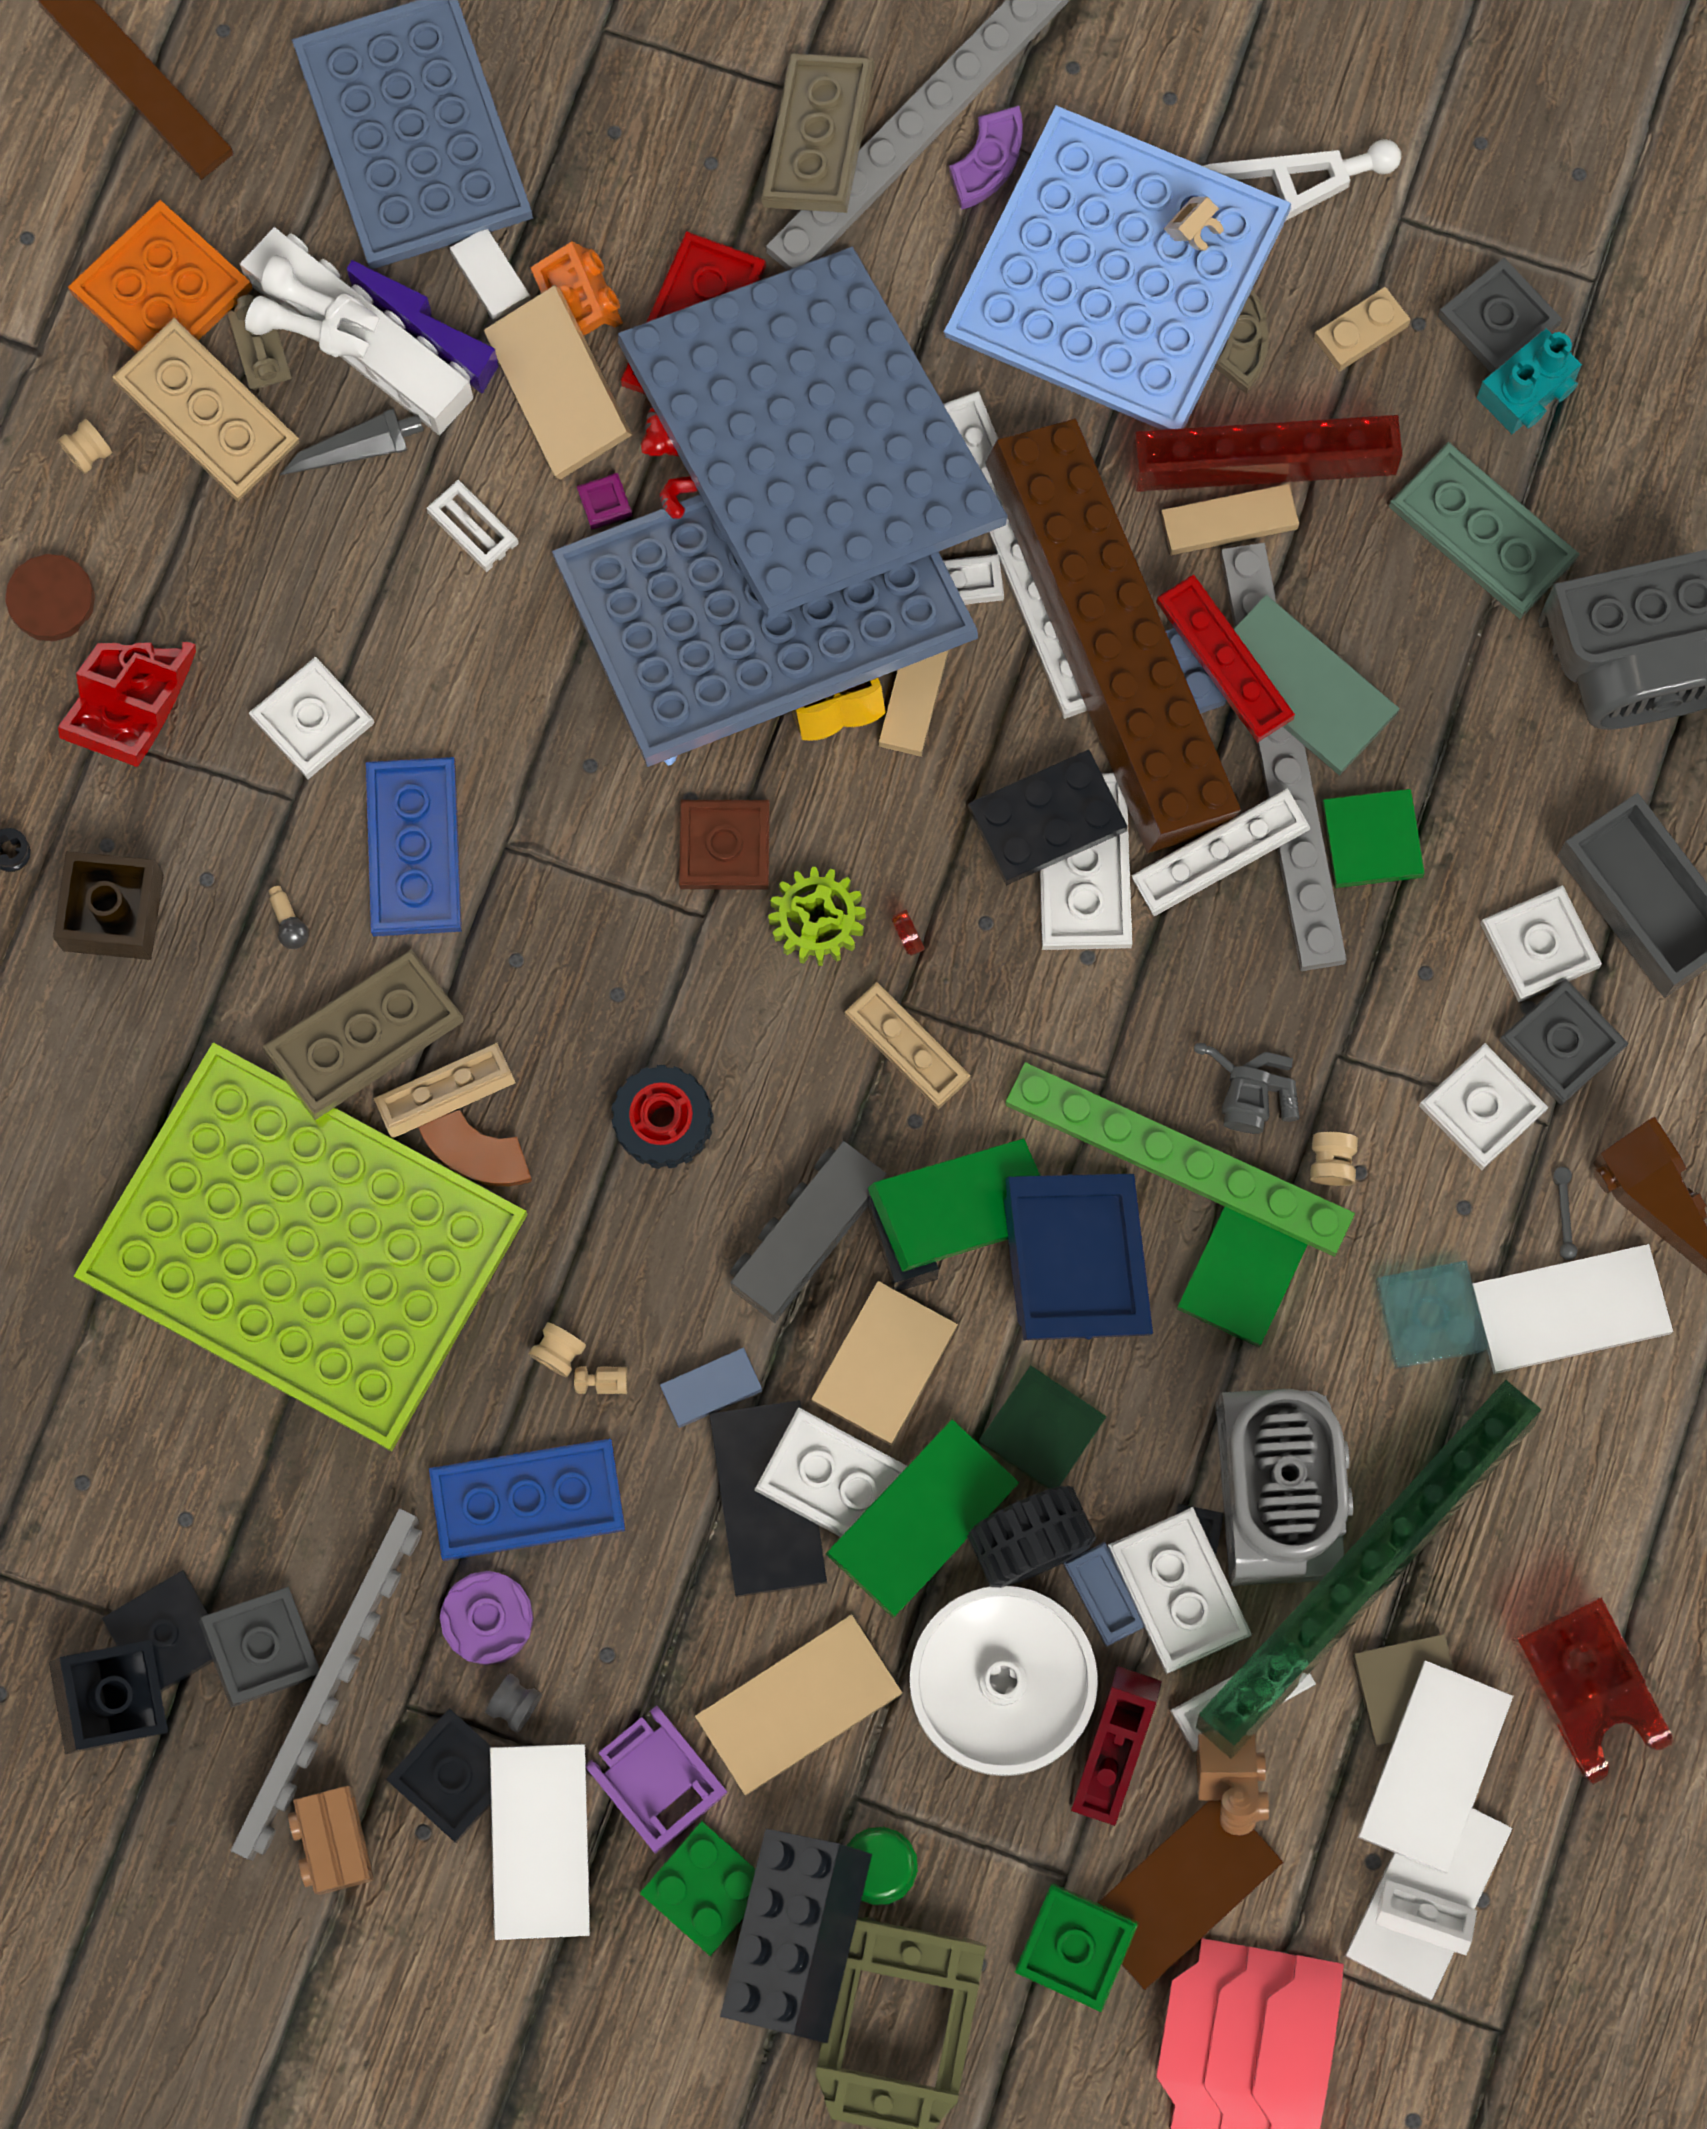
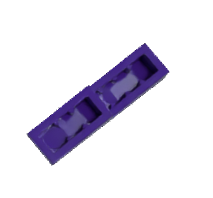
[347,260,499,394]

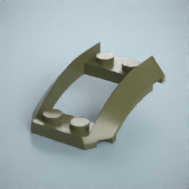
[815,1917,986,2129]

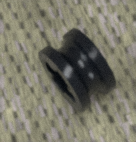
[0,828,31,872]

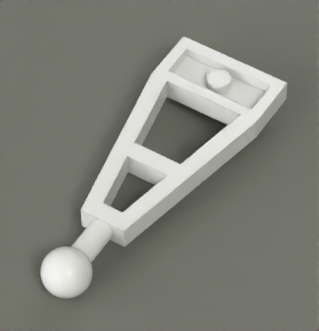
[1203,139,1401,220]

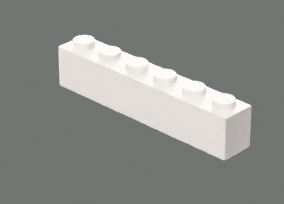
[240,227,473,436]

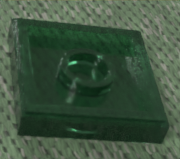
[979,1365,1107,1489]

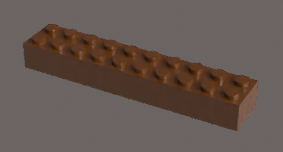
[985,418,1241,853]

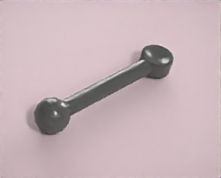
[1552,1167,1578,1260]

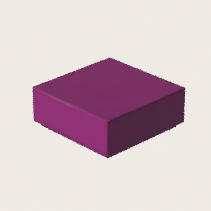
[577,473,632,530]

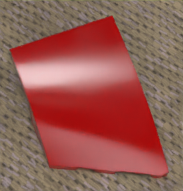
[58,642,196,767]

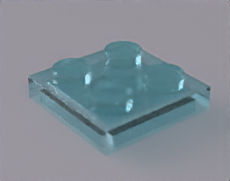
[1375,1260,1487,1369]

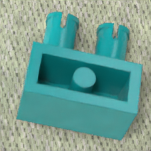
[1477,328,1582,434]

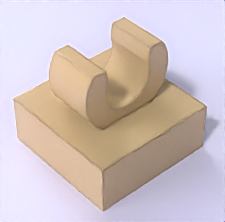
[1164,196,1224,251]

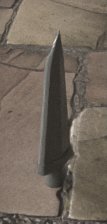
[280,408,424,475]

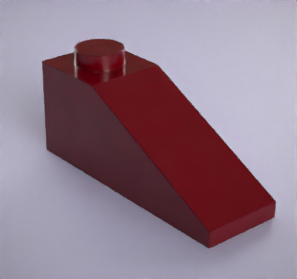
[1071,1666,1162,1826]

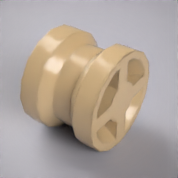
[57,419,112,474]
[528,1322,586,1377]

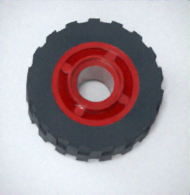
[611,1065,714,1169]

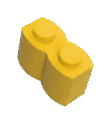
[792,678,886,741]

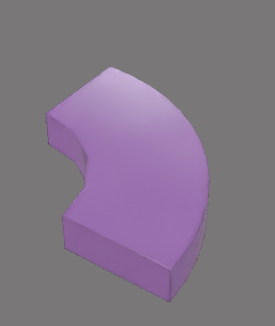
[949,106,1023,210]

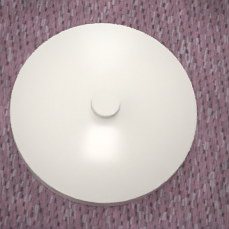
[910,1586,1098,1776]

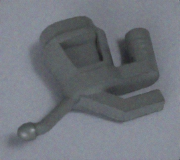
[1194,1043,1300,1134]

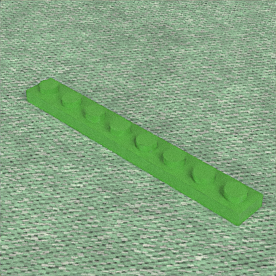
[1006,1062,1355,1257]

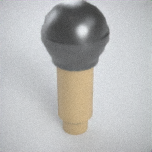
[269,886,309,949]

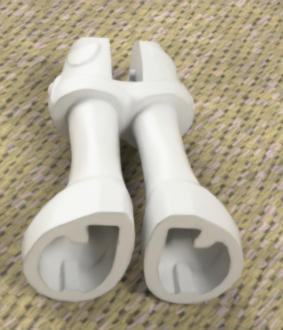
[245,255,380,358]

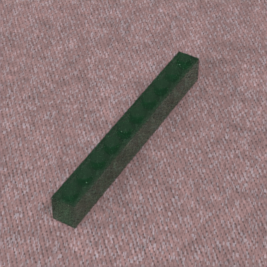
[1196,1380,1542,1759]

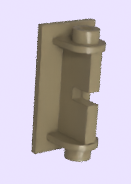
[227,295,292,391]

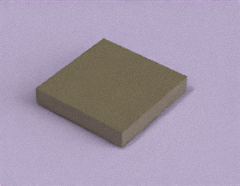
[1353,1634,1454,1747]

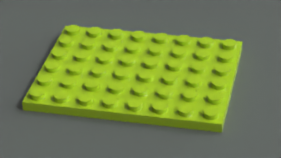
[74,1042,528,1452]

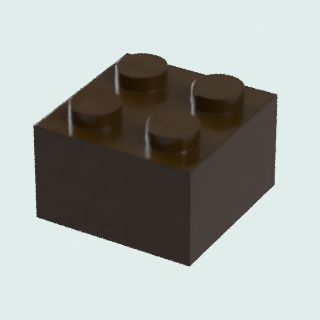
[53,851,164,960]

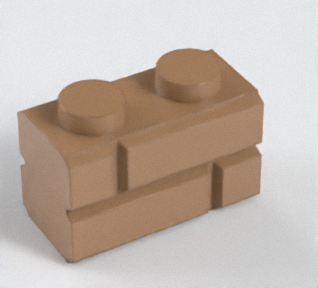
[288,1786,374,1895]

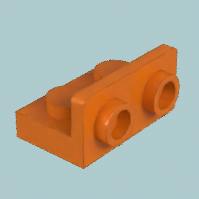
[530,241,623,336]

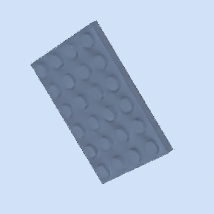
[292,0,533,270]

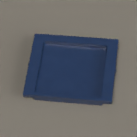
[1004,1174,1153,1341]

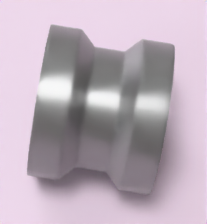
[485,1673,542,1733]

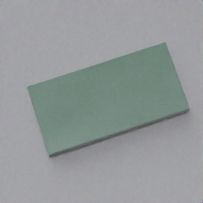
[1389,442,1580,619]
[1234,595,1400,776]

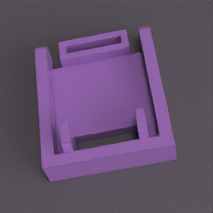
[585,1705,728,1854]

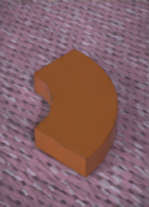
[418,1110,533,1186]

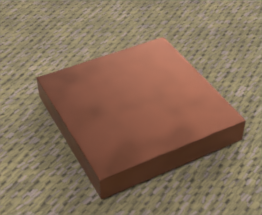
[679,800,770,890]

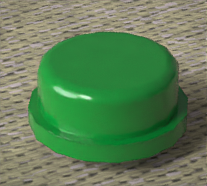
[846,1827,918,1905]

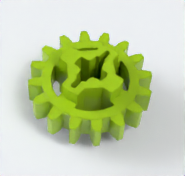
[768,867,866,966]

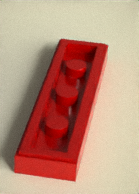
[1156,574,1295,743]

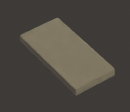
[761,53,875,213]
[262,949,463,1120]

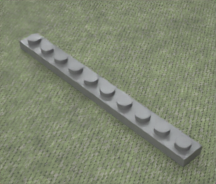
[766,0,1070,271]
[1220,542,1347,971]

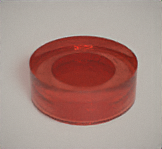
[891,909,925,956]

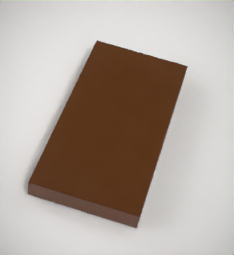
[1098,1800,1284,1990]

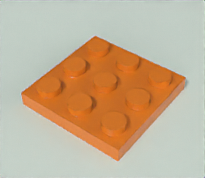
[68,200,253,354]

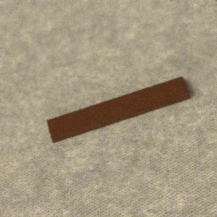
[38,0,234,180]

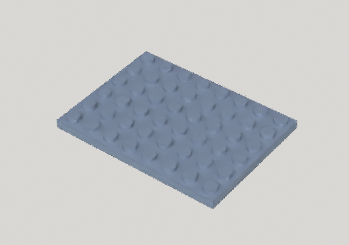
[618,247,1007,618]
[552,495,978,767]

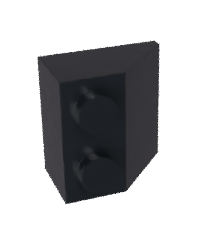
[49,1640,168,1755]

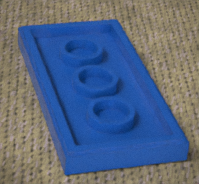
[366,757,462,937]
[429,1438,626,1561]

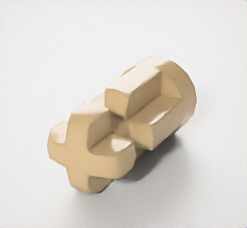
[574,1366,628,1394]

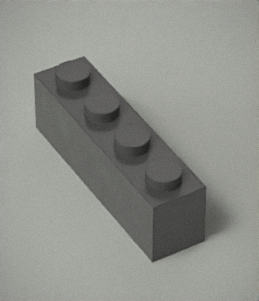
[730,1141,887,1323]

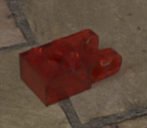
[1511,1597,1673,1785]

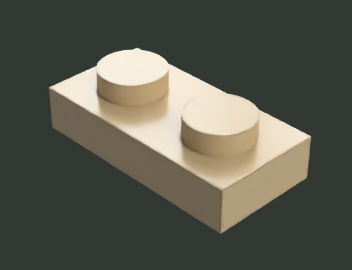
[1314,287,1411,372]

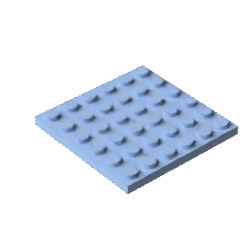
[944,106,1291,438]

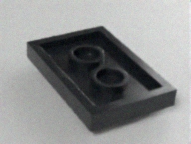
[968,749,1128,886]

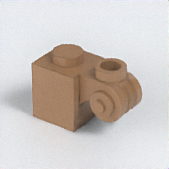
[1196,1734,1269,1835]

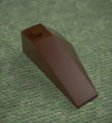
[1593,1116,1707,1275]

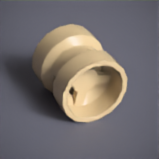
[1310,1132,1358,1186]

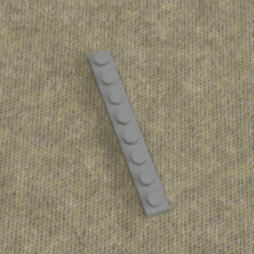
[231,1508,422,1861]

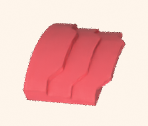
[1156,1938,1344,2129]

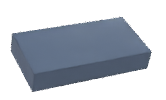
[660,1347,763,1428]
[1063,1542,1145,1647]

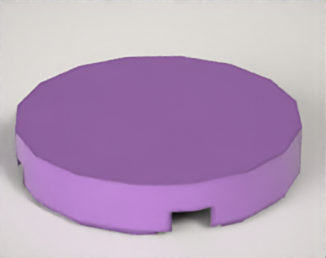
[440,1571,534,1665]

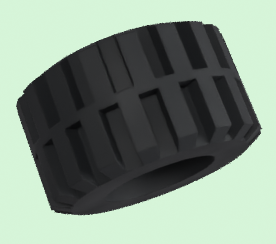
[967,1486,1097,1588]

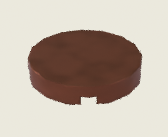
[5,554,95,641]

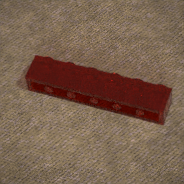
[1133,415,1403,492]

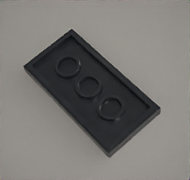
[710,1400,827,1597]

